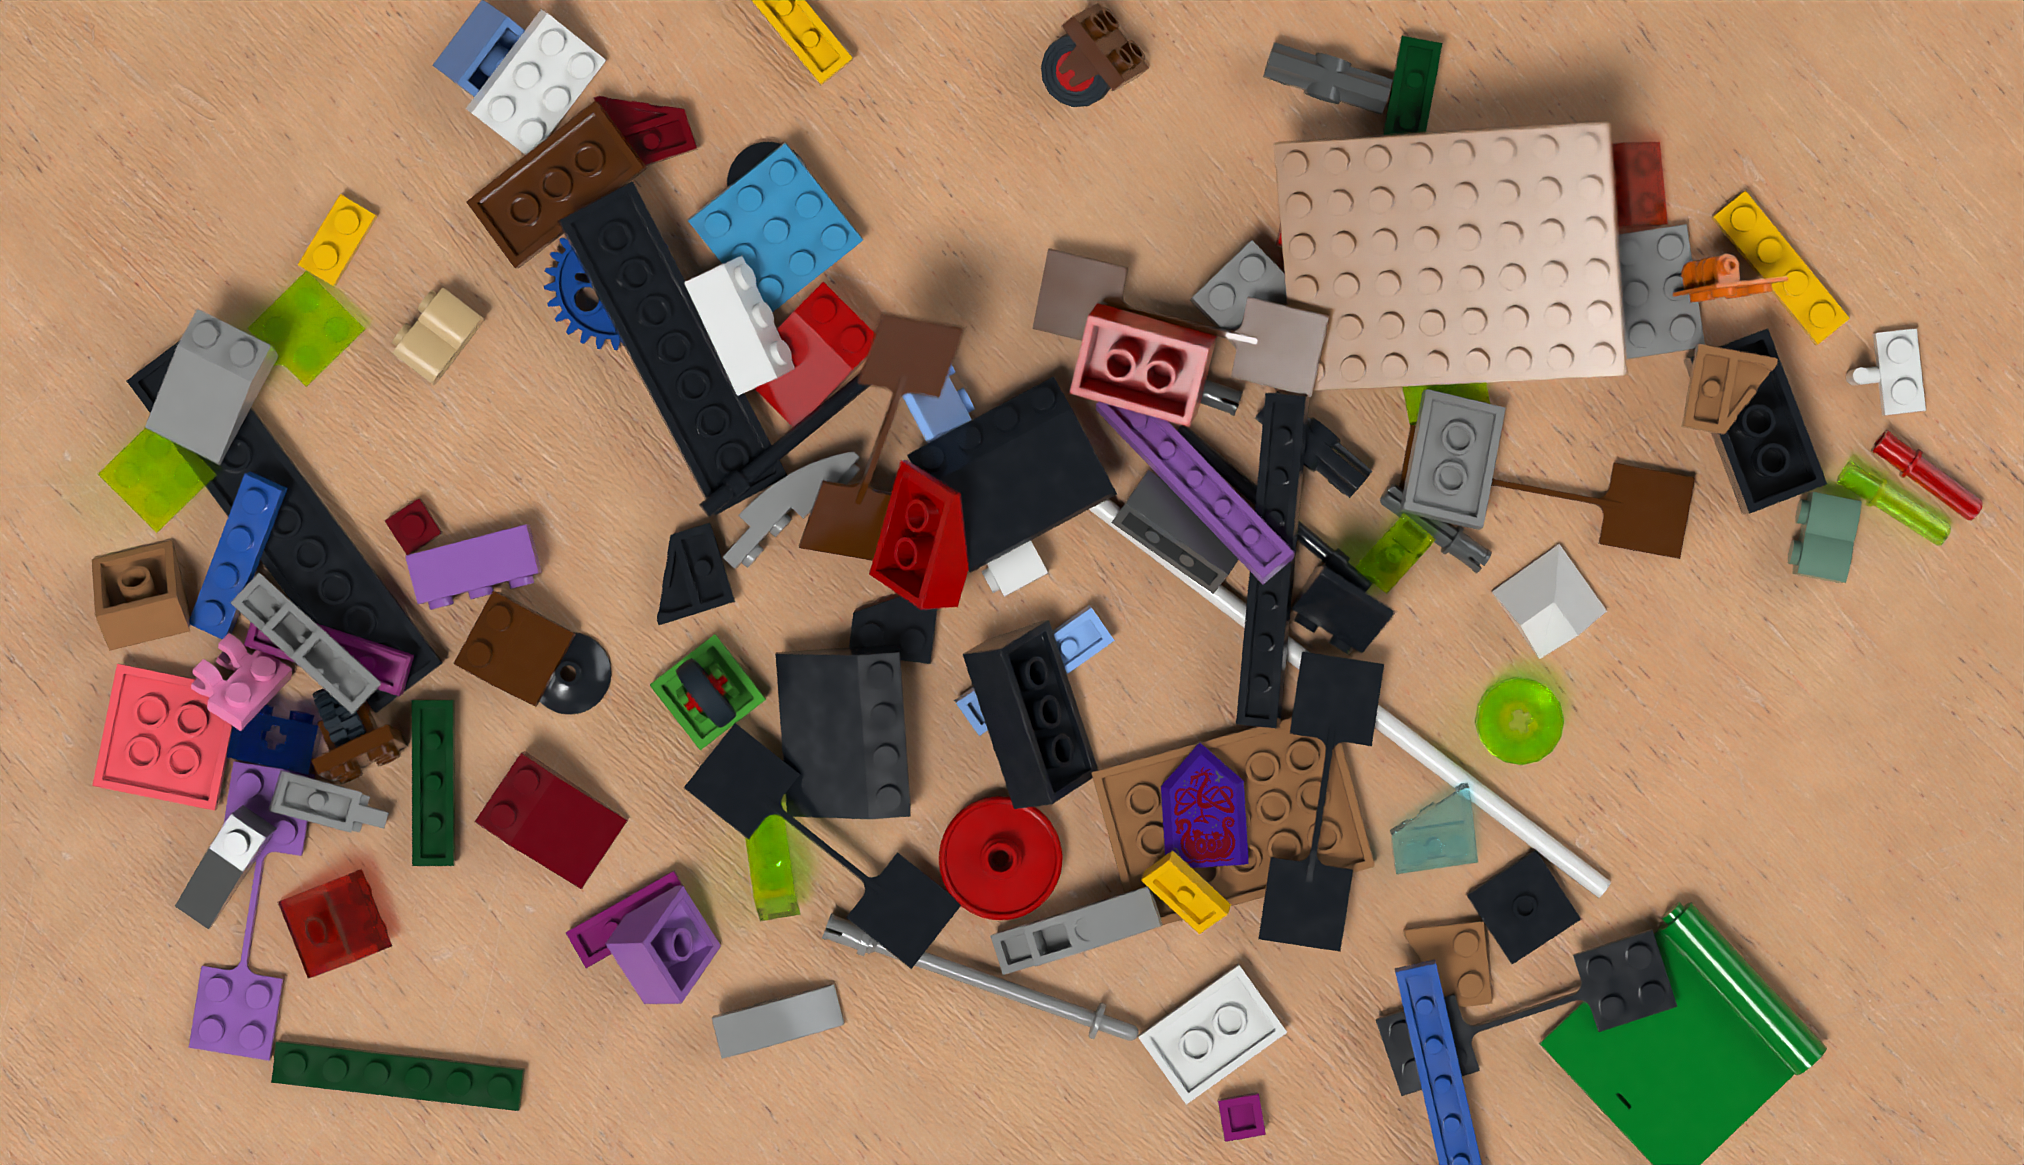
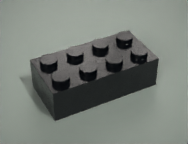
[1683,328,1827,514]

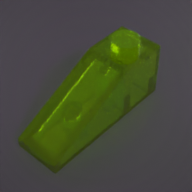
[745,801,801,921]

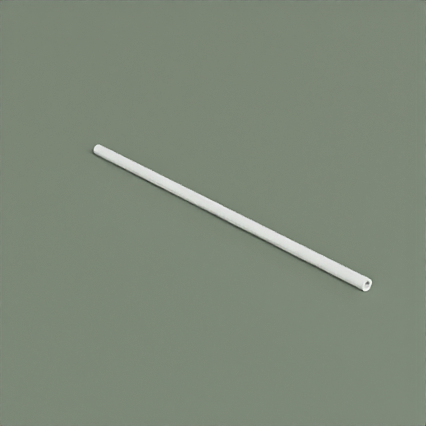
[1089,499,1611,898]

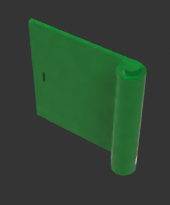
[1539,902,1827,1165]

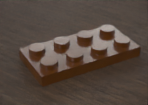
[466,101,647,268]

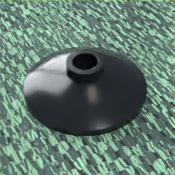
[540,632,611,715]

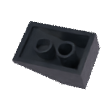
[1291,566,1396,655]

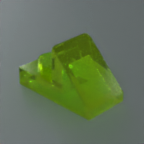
[1355,513,1436,594]

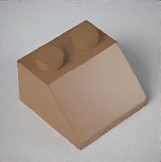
[91,540,190,651]

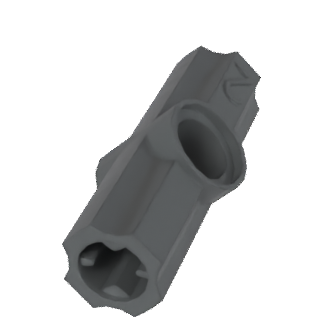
[1263,42,1393,115]

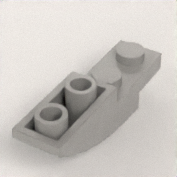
[723,452,860,569]
[991,886,1163,975]

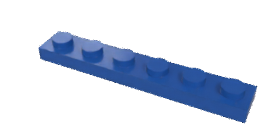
[1395,959,1482,1165]

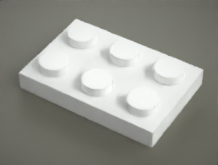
[466,9,606,155]
[1138,964,1287,1105]

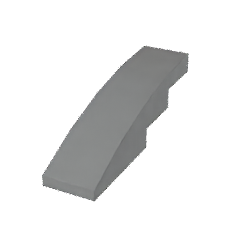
[231,573,381,714]

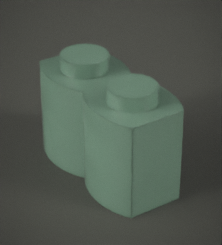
[1787,492,1862,584]

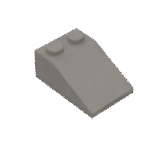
[1190,240,1287,389]
[145,309,278,465]

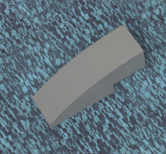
[712,984,844,1059]

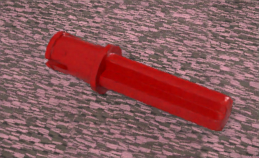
[1871,430,1983,521]

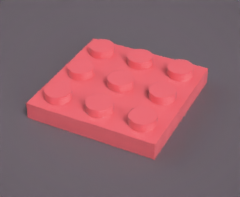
[92,664,234,811]

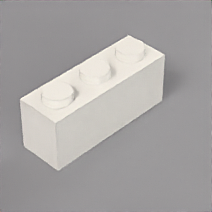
[684,256,795,396]

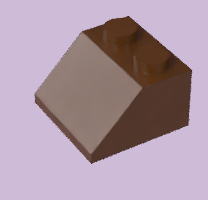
[453,591,576,707]

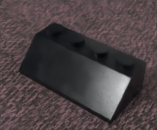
[962,620,1098,809]

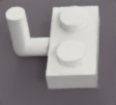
[1846,328,1926,416]

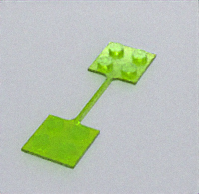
[98,271,366,533]

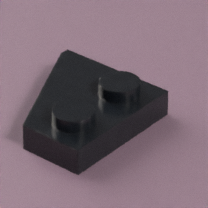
[657,523,736,626]
[849,596,937,664]

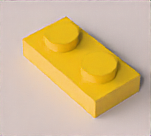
[298,194,378,287]
[1141,851,1231,934]

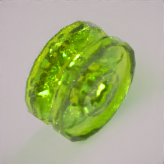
[1474,677,1564,765]

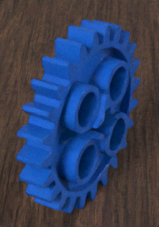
[544,237,676,350]

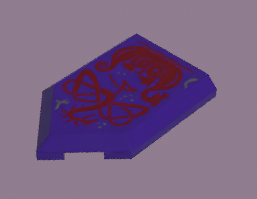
[1161,742,1249,868]

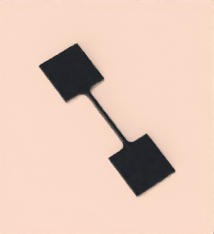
[1258,652,1384,952]
[684,723,961,969]
[1375,929,1678,1096]

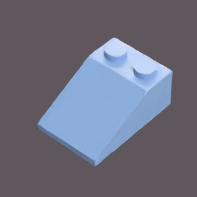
[903,365,975,443]

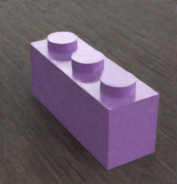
[405,524,542,610]

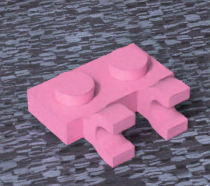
[191,633,292,731]

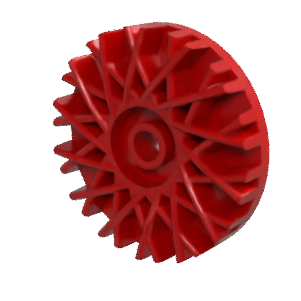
[939,796,1063,920]

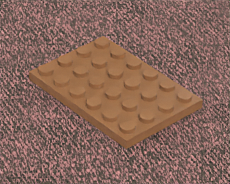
[1091,717,1375,925]

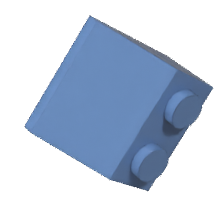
[432,0,525,97]

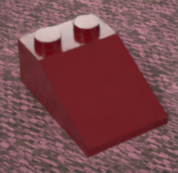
[475,751,628,889]

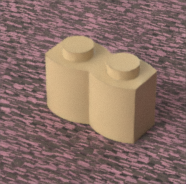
[392,288,485,385]

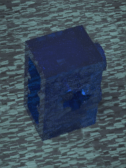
[227,704,322,774]

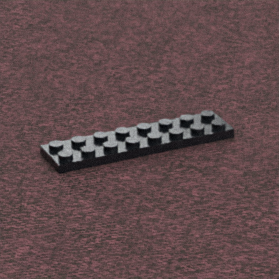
[557,181,788,515]

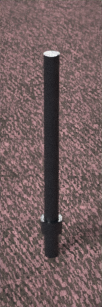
[699,373,871,517]
[1177,425,1373,592]

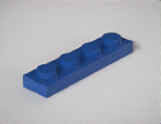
[189,472,287,639]

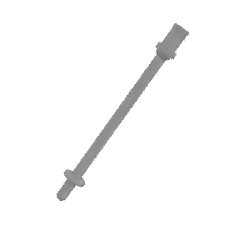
[822,913,1139,1041]

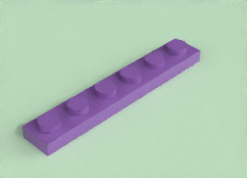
[1096,402,1294,584]

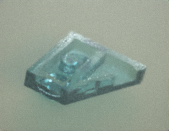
[1390,783,1478,874]

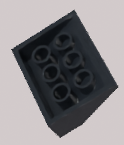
[907,376,1117,573]
[775,644,911,819]

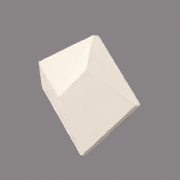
[1491,544,1607,659]

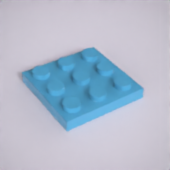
[688,142,863,312]

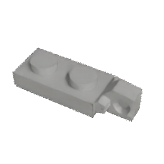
[269,770,388,833]

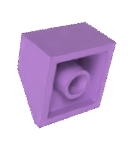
[605,886,721,1004]

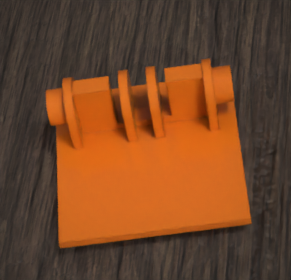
[1673,254,1788,303]

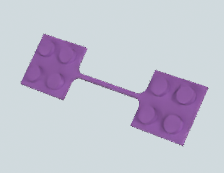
[189,761,315,1061]

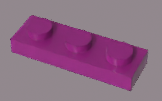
[566,870,686,968]

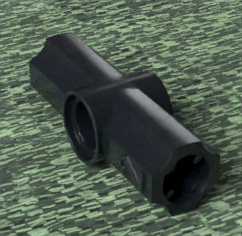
[1254,391,1373,498]

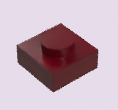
[385,498,443,555]

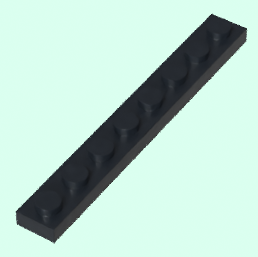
[1236,393,1310,729]

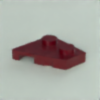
[593,96,698,166]

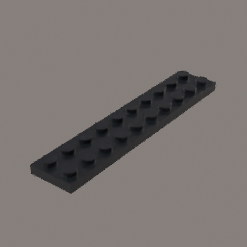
[127,341,443,713]

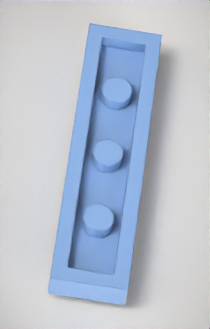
[954,605,1115,736]

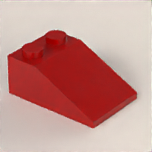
[754,281,875,427]
[869,460,969,609]

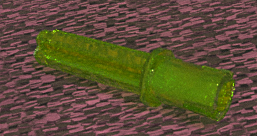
[1836,460,1951,546]

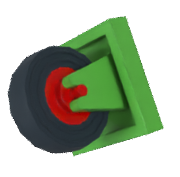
[650,634,766,750]

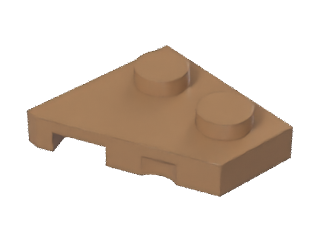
[1681,344,1778,434]
[1403,921,1492,1007]

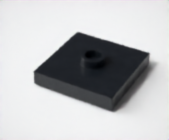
[1466,849,1581,964]

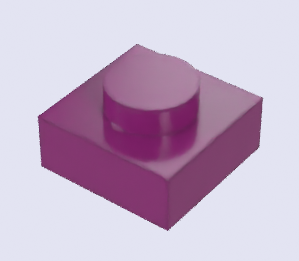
[1217,1092,1266,1142]

